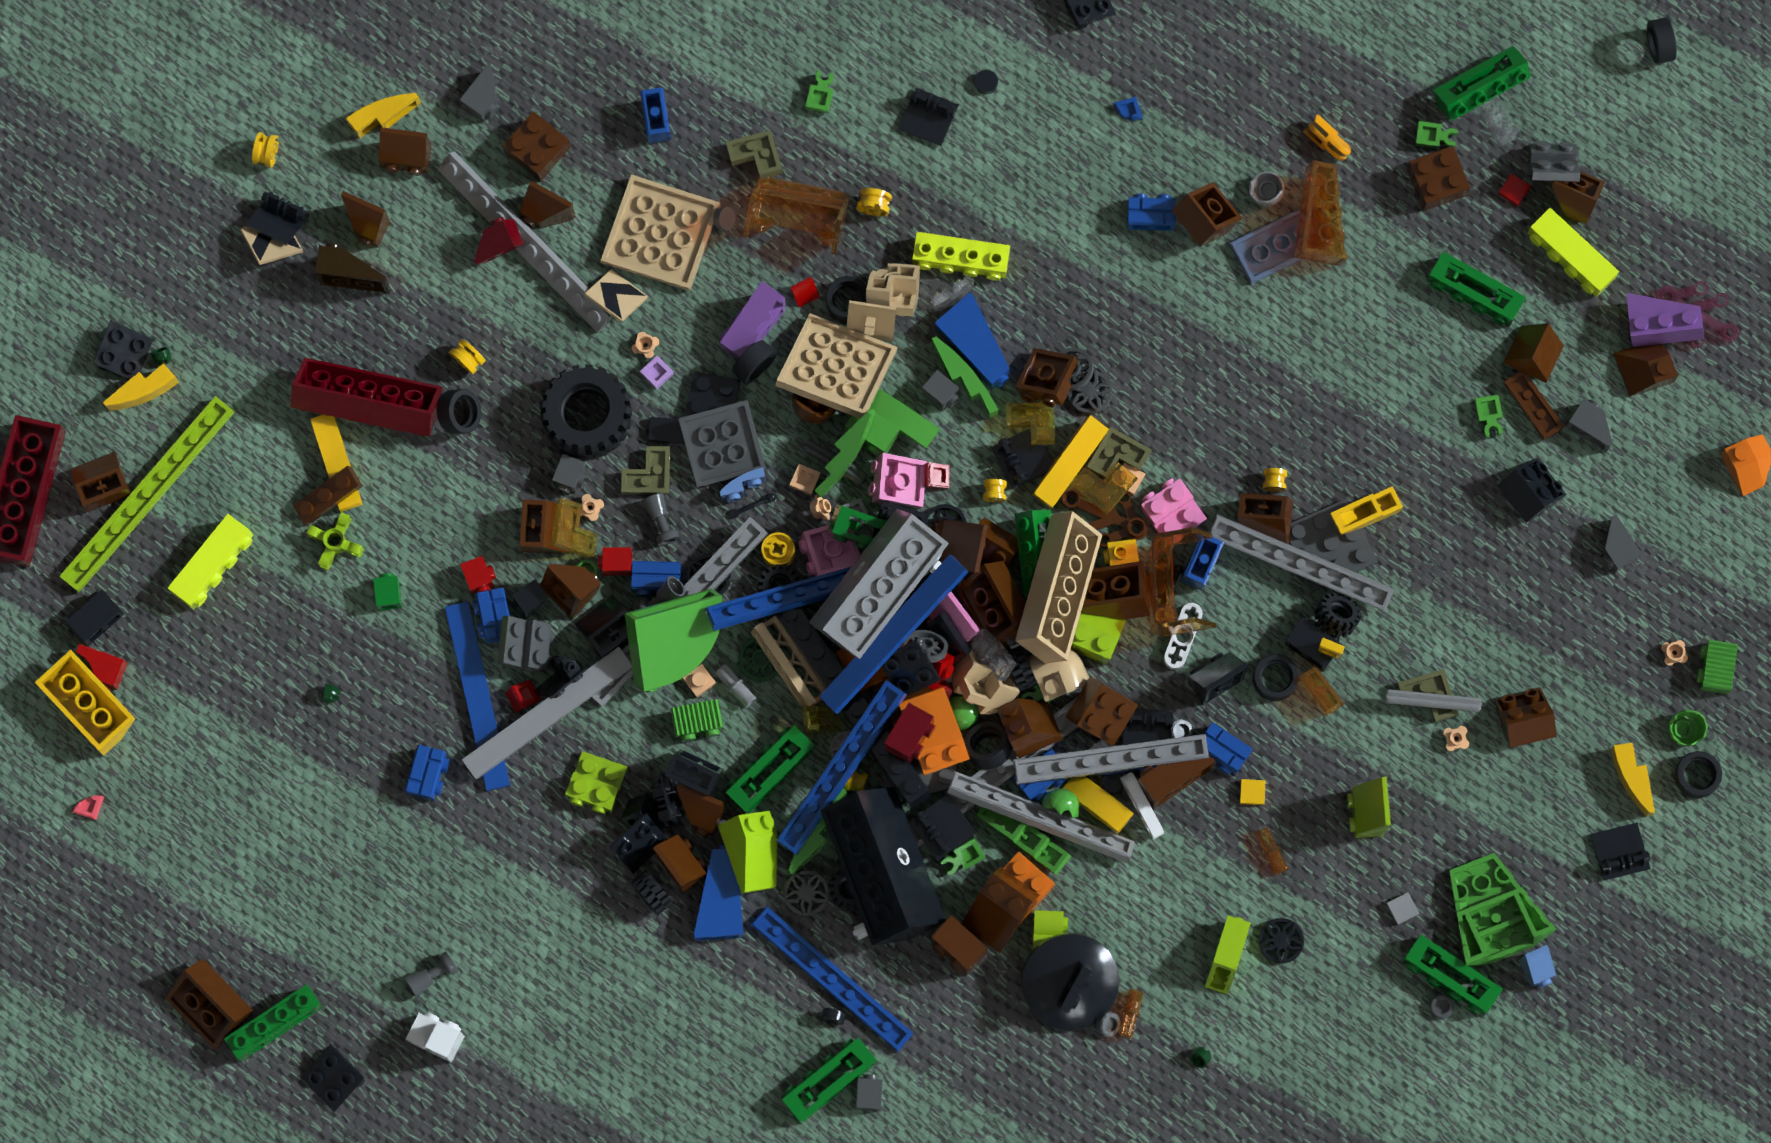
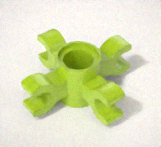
[306,512,364,571]

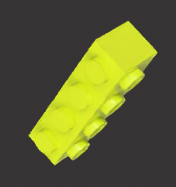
[1528,208,1619,297]
[912,232,1010,281]
[168,514,254,610]

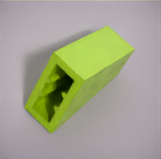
[1205,915,1251,995]

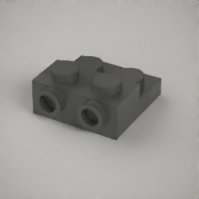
[1528,141,1580,182]
[497,616,554,673]

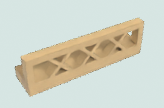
[751,616,825,712]

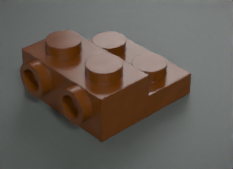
[1015,348,1078,407]

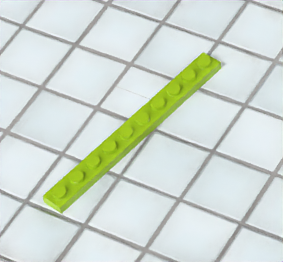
[59,396,235,593]

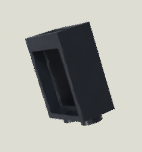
[665,749,724,796]

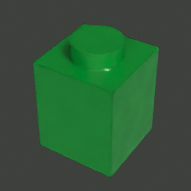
[373,573,402,611]

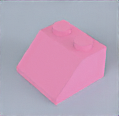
[927,592,980,646]

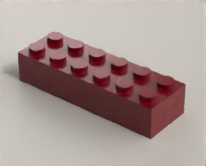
[290,358,443,437]
[0,415,66,567]

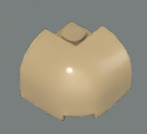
[866,263,920,317]
[1028,649,1089,702]
[952,650,1020,715]

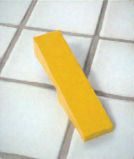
[310,415,363,512]
[1032,415,1109,509]

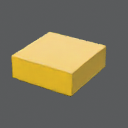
[1318,638,1345,659]
[1240,779,1266,805]

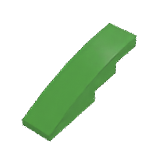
[932,337,998,419]
[870,388,940,449]
[814,409,876,497]
[788,789,847,876]
[976,807,1071,876]

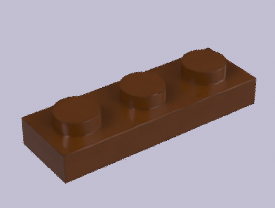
[1503,371,1565,441]
[293,466,363,525]

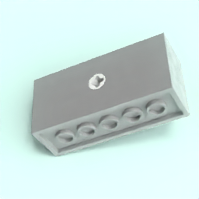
[809,509,949,659]

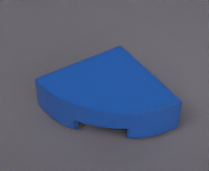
[1113,97,1143,121]

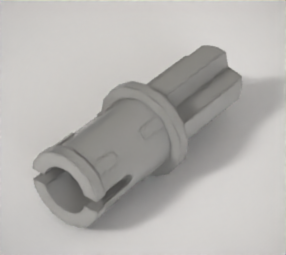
[716,664,757,708]

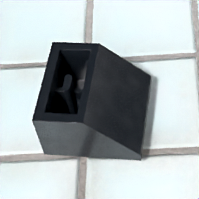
[1497,458,1567,523]
[574,595,629,659]

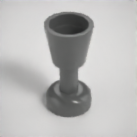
[641,493,680,546]
[636,576,685,610]
[405,951,459,997]

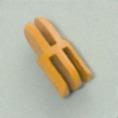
[1303,114,1351,161]

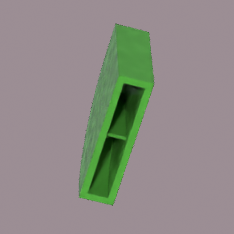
[625,589,722,692]

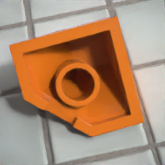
[1720,434,1771,497]

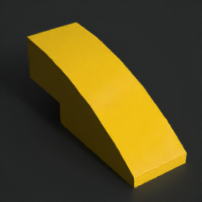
[346,93,421,138]
[103,363,179,411]
[1330,486,1403,535]
[1610,743,1655,816]
[1062,776,1134,835]

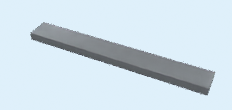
[1209,514,1395,612]
[462,647,632,780]
[1013,734,1209,785]
[947,771,1135,864]

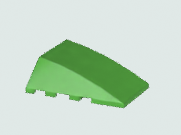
[1449,853,1556,966]

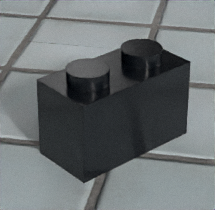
[66,590,125,646]
[1284,617,1342,671]

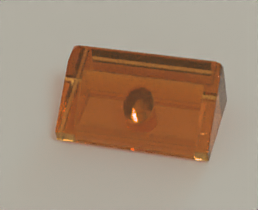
[1297,666,1344,717]

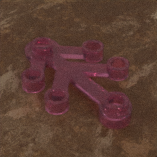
[1656,281,1740,348]

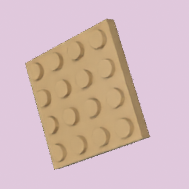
[601,174,720,291]
[775,314,897,418]

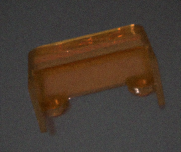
[743,177,850,255]
[1147,527,1216,636]

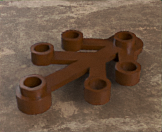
[1061,481,1148,548]

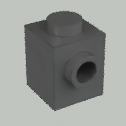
[552,454,586,494]

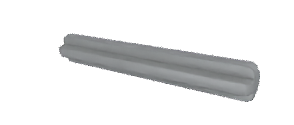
[1385,690,1482,712]

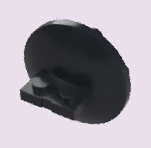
[1021,933,1119,1030]

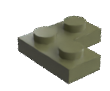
[726,130,783,180]
[1087,427,1152,480]
[621,446,670,495]
[1397,669,1459,723]

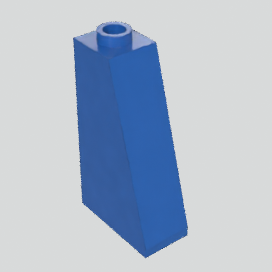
[935,292,1010,389]
[694,844,744,941]

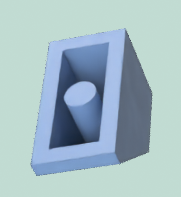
[1519,945,1556,989]

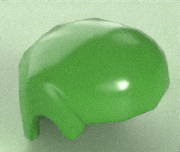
[949,695,981,731]
[1668,710,1708,746]
[1042,789,1079,818]

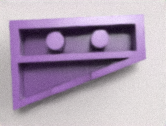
[720,281,786,360]
[1626,293,1704,347]

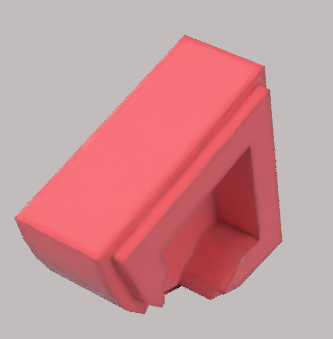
[72,795,104,820]

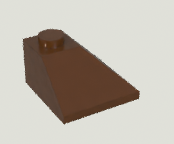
[1552,171,1605,224]
[519,181,575,229]
[341,191,390,247]
[1613,344,1678,397]
[540,564,601,620]
[677,784,725,837]

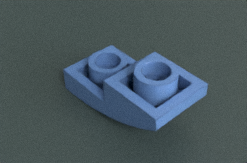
[720,467,766,503]

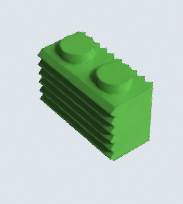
[1696,639,1738,694]
[670,699,724,742]

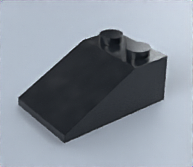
[1188,652,1248,705]

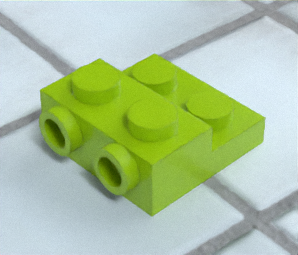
[565,751,628,814]

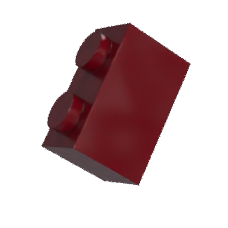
[884,703,936,763]

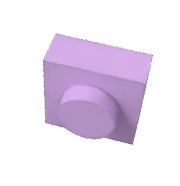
[640,355,674,390]

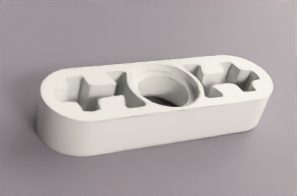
[1164,603,1203,670]
[1120,772,1164,840]

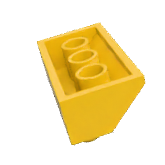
[35,650,135,756]

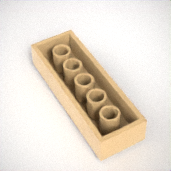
[1015,511,1102,664]

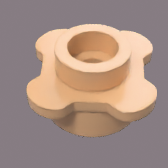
[632,332,659,359]
[576,494,604,521]
[810,494,831,521]
[1661,640,1688,666]
[1443,726,1469,751]

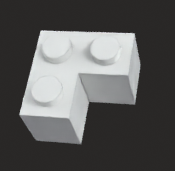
[406,1012,465,1063]

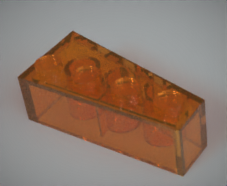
[1294,160,1347,266]

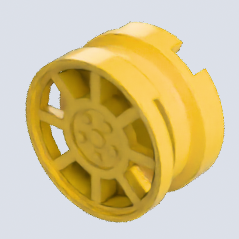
[252,132,279,168]
[856,188,892,217]
[449,338,486,375]
[761,532,795,568]

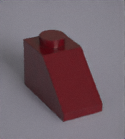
[474,217,524,265]

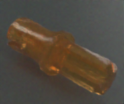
[1256,827,1289,876]
[1119,989,1144,1039]

